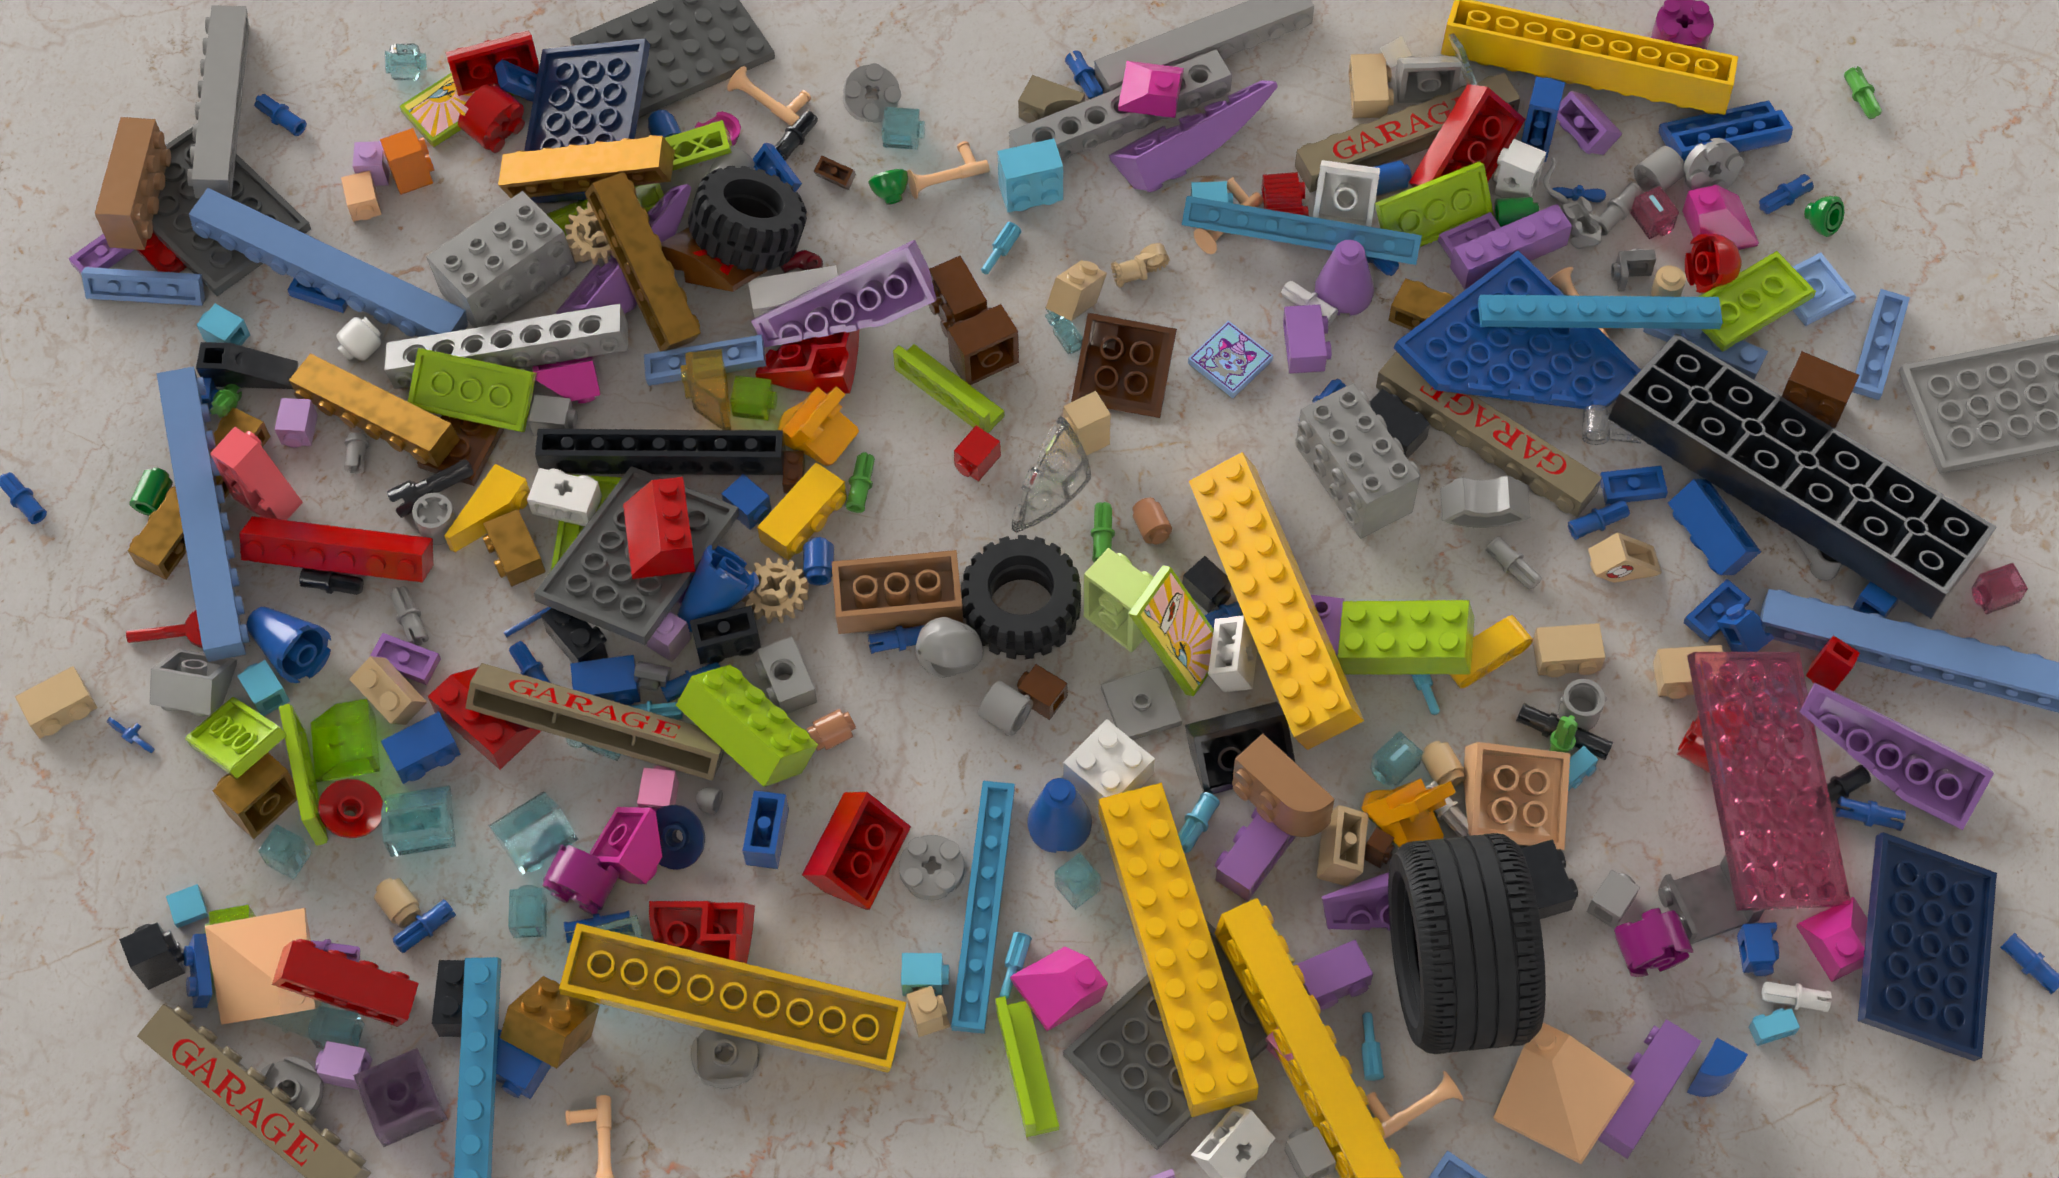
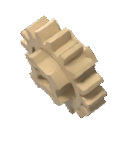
[565,202,615,265]
[742,557,809,624]

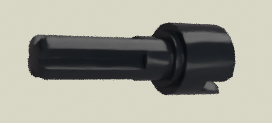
[387,459,474,518]

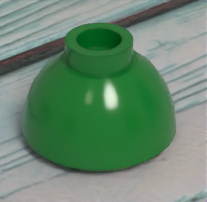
[868,169,908,205]
[1804,196,1845,237]

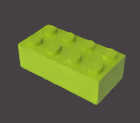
[1338,600,1475,675]
[675,664,818,787]

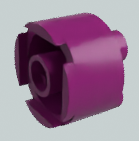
[1651,0,1714,50]
[542,845,620,915]
[1614,908,1693,977]

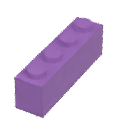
[1450,204,1572,289]
[1214,807,1296,902]
[1598,1019,1702,1159]

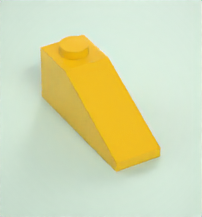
[444,464,530,552]

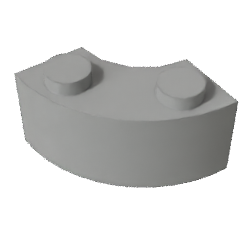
[1440,475,1531,528]

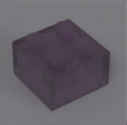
[353,1048,448,1147]

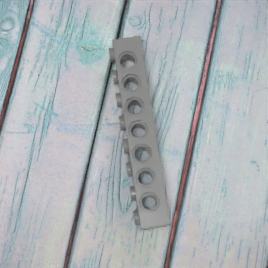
[1009,49,1232,160]
[385,304,628,389]

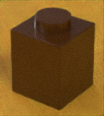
[1017,664,1068,720]

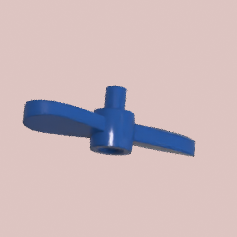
[1552,185,1606,203]
[107,717,155,753]

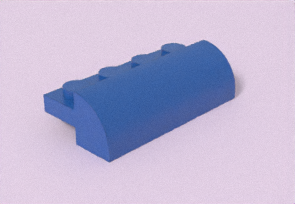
[1658,100,1793,163]

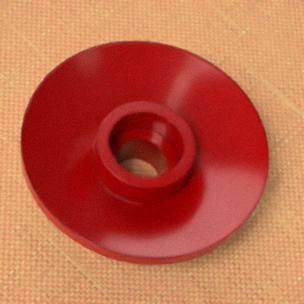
[318,779,384,838]

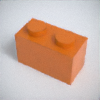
[380,128,435,195]

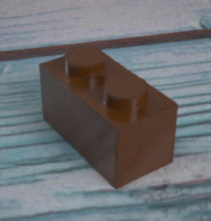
[814,155,856,190]
[782,451,805,494]
[1364,827,1395,868]

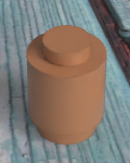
[1132,497,1172,545]
[806,709,856,751]

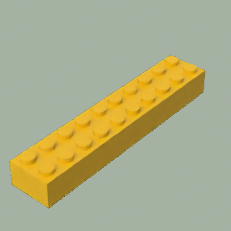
[1441,0,1738,115]
[1189,452,1364,750]
[1098,782,1259,1117]
[1214,898,1404,1178]
[559,923,907,1073]

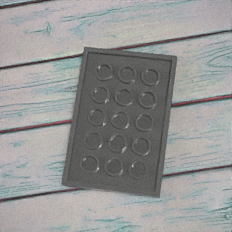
[570,0,775,118]
[152,123,311,296]
[534,466,739,645]
[1063,920,1268,1150]

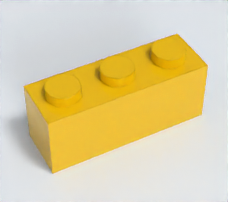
[757,462,847,561]

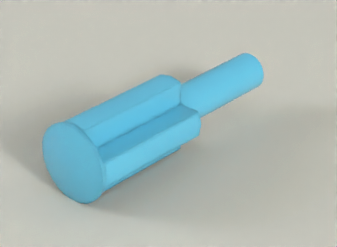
[981,222,1022,274]
[1411,674,1440,715]
[1000,932,1032,999]
[1361,1012,1384,1081]

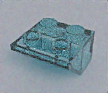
[381,785,456,857]

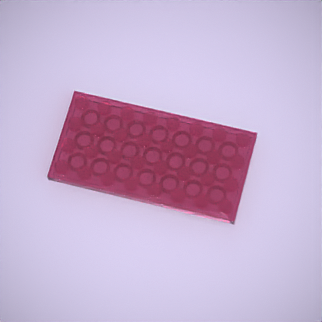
[1687,652,1851,911]

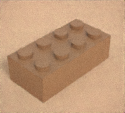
[95,117,171,250]
[832,550,963,634]

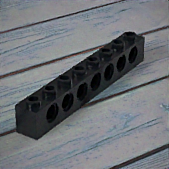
[535,429,786,475]

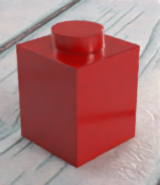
[954,425,1001,482]
[1805,635,1860,691]

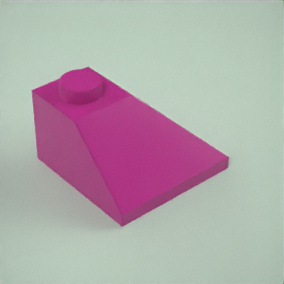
[1118,61,1184,118]
[1682,185,1759,250]
[532,356,600,403]
[589,807,662,884]
[1796,897,1868,982]
[1010,946,1108,1031]

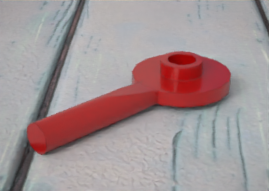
[126,610,203,648]

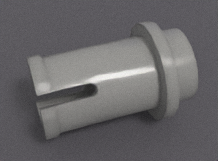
[344,432,369,474]

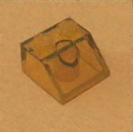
[680,349,732,430]

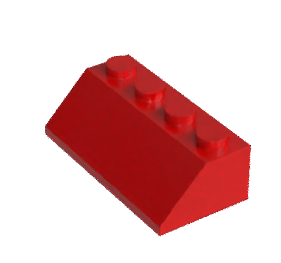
[1409,84,1526,187]

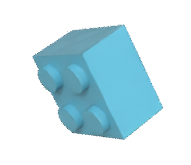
[997,138,1064,213]

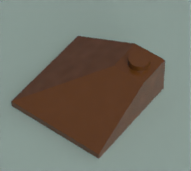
[1071,313,1177,418]

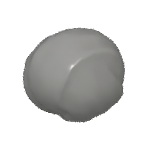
[916,617,983,678]

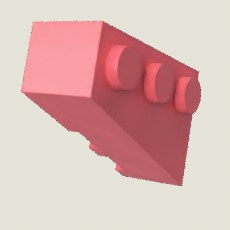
[210,427,303,520]

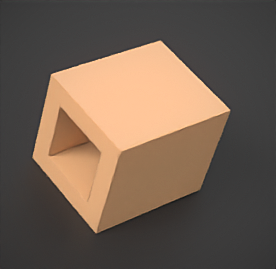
[341,171,382,222]

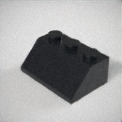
[1185,701,1295,794]

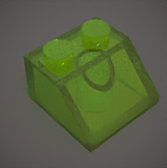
[310,699,380,782]

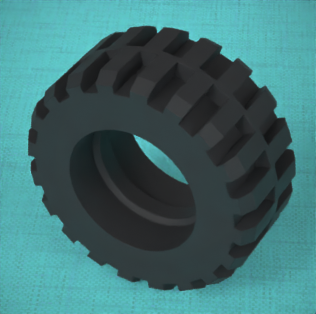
[688,166,807,272]
[961,535,1081,660]

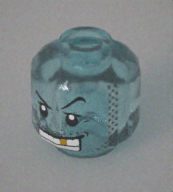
[385,43,427,81]

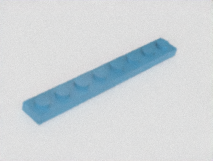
[1182,196,1422,265]
[1478,295,1723,329]
[951,781,1015,1034]
[454,957,501,1178]

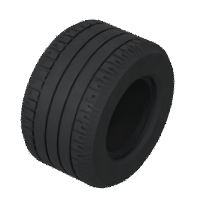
[1388,833,1546,1054]

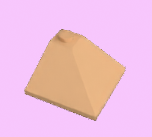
[1463,742,1570,850]
[205,908,322,1025]
[1493,1023,1635,1164]

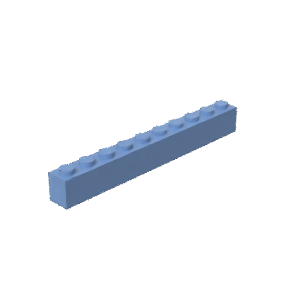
[189,188,468,337]
[156,366,250,662]
[1760,589,2059,713]

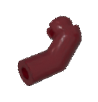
[781,250,823,273]

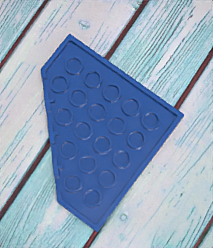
[1393,250,1641,412]

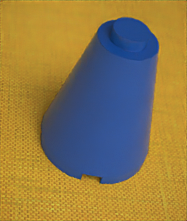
[677,545,759,633]
[246,606,331,683]
[1027,778,1092,853]

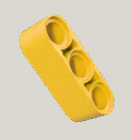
[1449,615,1533,689]

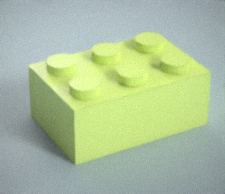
[1084,548,1154,652]

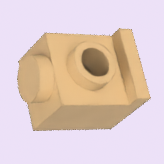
[906,986,950,1037]

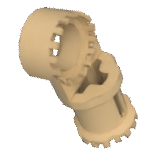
[1111,243,1170,288]

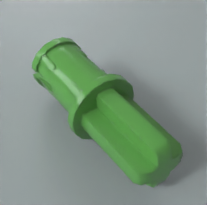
[1844,66,1882,119]
[210,384,242,418]
[845,452,875,513]
[1091,502,1115,563]
[1549,715,1578,753]

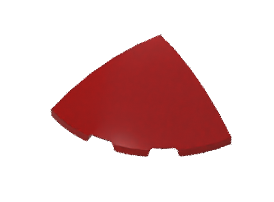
[755,329,860,394]
[649,901,755,964]

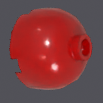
[1685,234,1742,293]

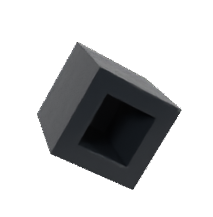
[1182,556,1231,613]

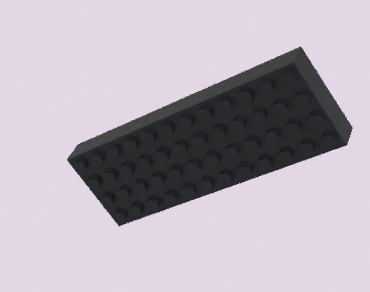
[1608,333,1996,619]

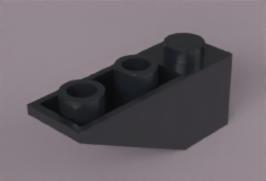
[196,342,299,389]

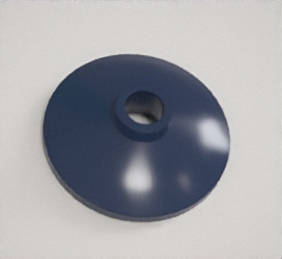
[656,805,705,870]

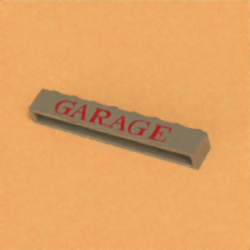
[1295,72,1521,193]
[1376,351,1602,517]
[465,663,724,781]
[137,1004,371,1178]

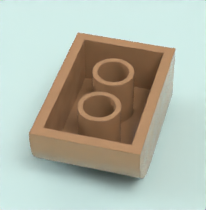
[1232,734,1335,837]

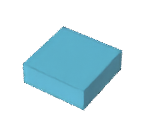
[166,884,209,928]

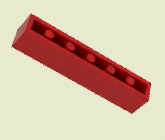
[239,516,434,583]

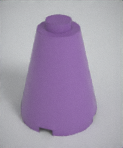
[1315,240,1374,316]

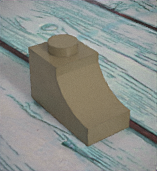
[1018,75,1085,123]

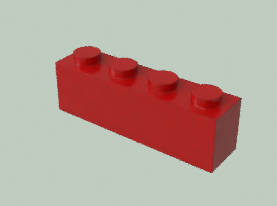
[272,939,419,1027]

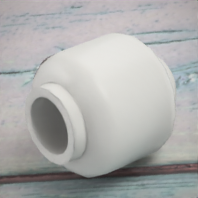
[337,317,382,361]

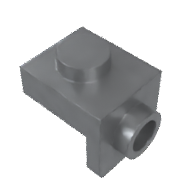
[1611,248,1656,291]

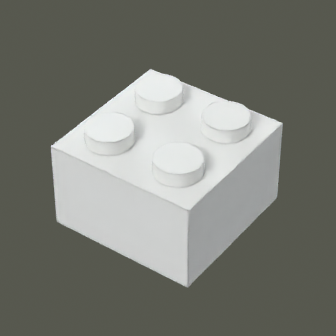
[1313,160,1380,227]
[1063,719,1155,806]

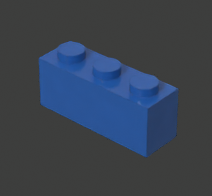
[1521,76,1565,162]
[1668,479,1761,575]

